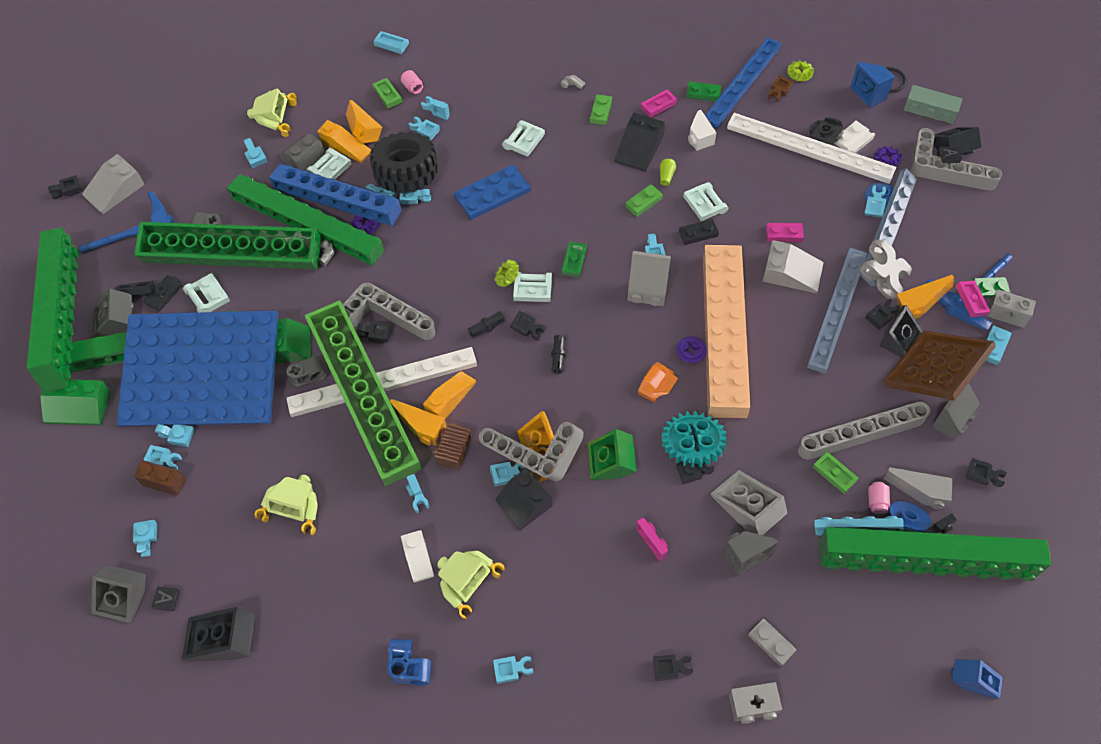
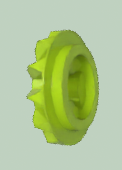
[787,60,814,81]
[494,260,519,287]

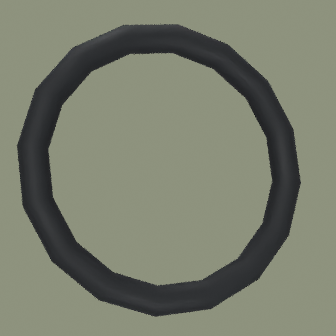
[885,66,907,92]

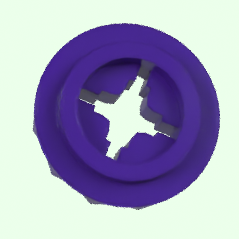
[874,145,902,167]
[351,215,379,235]
[676,336,707,364]

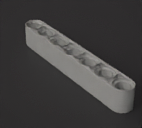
[798,402,930,460]

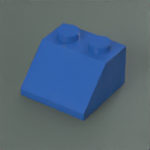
[850,62,895,108]

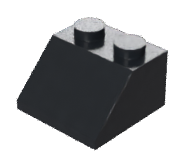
[933,127,982,154]
[495,468,552,531]

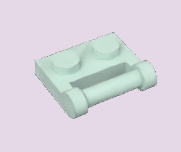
[502,120,545,157]
[306,148,351,179]
[683,182,729,221]
[513,272,552,302]
[183,273,230,313]

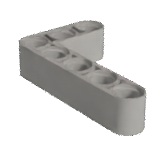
[910,128,1002,191]
[343,283,435,340]
[479,422,583,482]

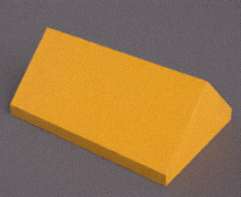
[517,411,561,483]

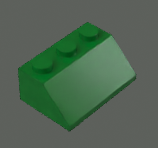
[40,380,111,425]

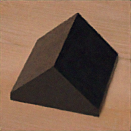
[880,305,923,358]

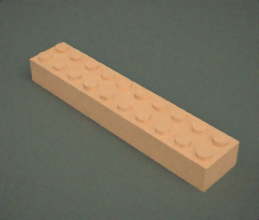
[703,245,750,418]

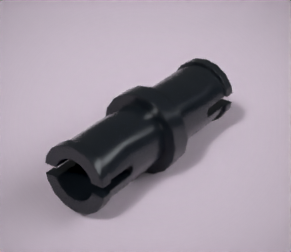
[468,311,505,339]
[551,335,566,374]

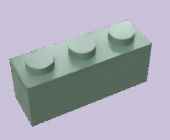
[904,85,963,124]

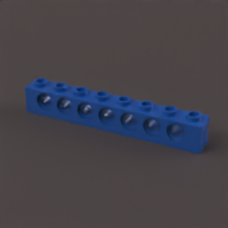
[269,164,402,226]

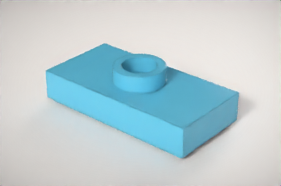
[373,31,409,54]

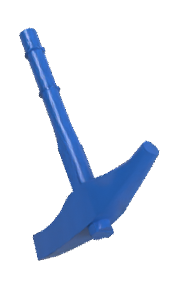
[79,192,175,253]
[925,254,1013,330]

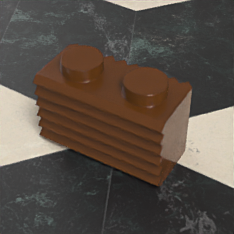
[433,423,472,470]
[134,460,186,496]

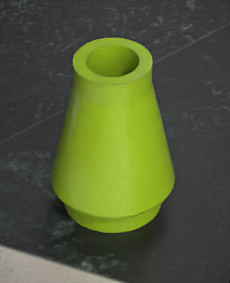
[659,159,676,186]

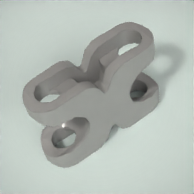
[860,239,912,300]

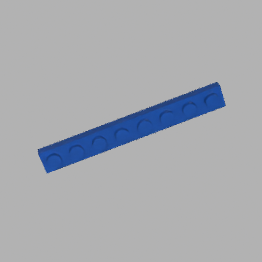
[705,37,782,129]

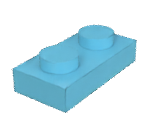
[985,325,1012,365]

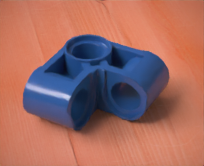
[387,639,432,686]

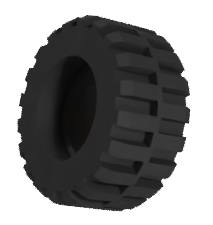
[370,132,438,193]

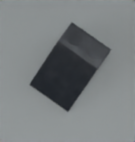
[614,112,665,172]
[181,606,255,661]

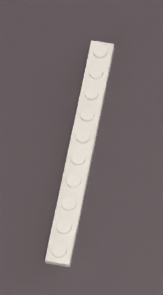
[727,113,896,184]
[287,347,477,417]

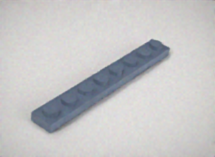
[860,168,917,286]
[807,248,868,374]

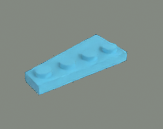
[815,516,903,536]

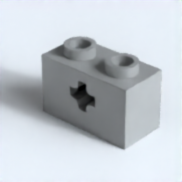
[987,289,1036,328]
[729,682,782,724]

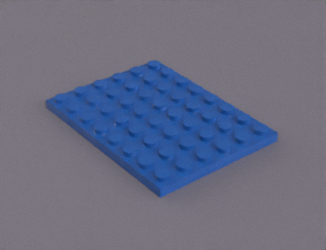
[117,310,278,427]

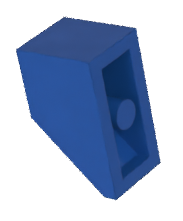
[952,659,1003,699]

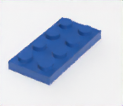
[454,164,531,220]

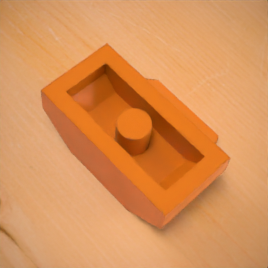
[638,362,678,403]

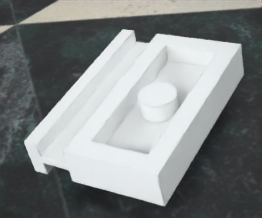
[834,121,875,153]

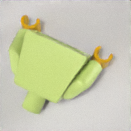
[247,88,297,137]
[254,475,318,535]
[438,551,504,619]

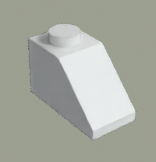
[688,110,716,151]
[401,530,434,583]

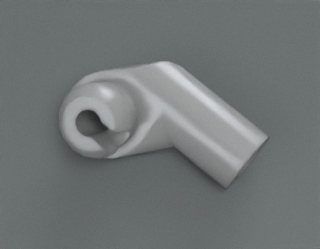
[561,75,586,89]
[318,240,335,266]

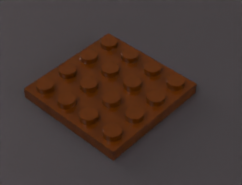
[883,331,996,401]

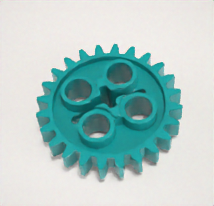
[662,411,727,468]

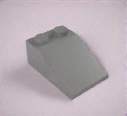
[82,154,145,214]
[763,240,824,293]
[628,251,671,306]
[710,470,788,535]

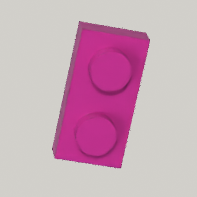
[640,89,677,118]
[766,223,804,242]
[955,280,991,317]
[636,517,668,562]

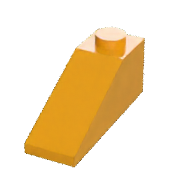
[346,100,382,143]
[318,120,371,163]
[897,275,954,319]
[423,371,476,419]
[390,399,447,446]

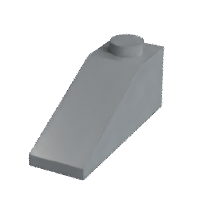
[884,467,952,509]

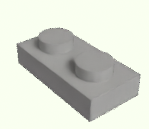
[748,618,797,667]

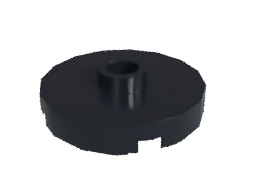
[809,117,844,144]

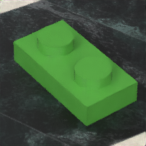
[372,78,402,109]
[590,94,612,125]
[625,185,663,217]
[812,452,859,494]

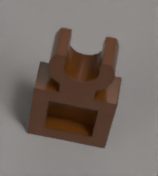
[768,75,794,102]

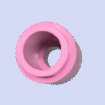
[401,70,423,94]
[868,482,890,514]

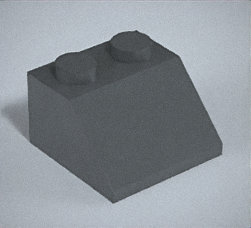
[278,133,325,171]
[93,289,133,338]
[933,383,980,440]
[723,531,778,577]
[91,565,146,623]

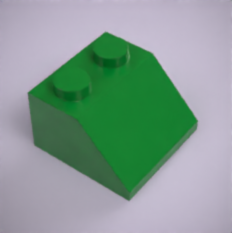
[275,318,311,364]
[587,429,637,480]

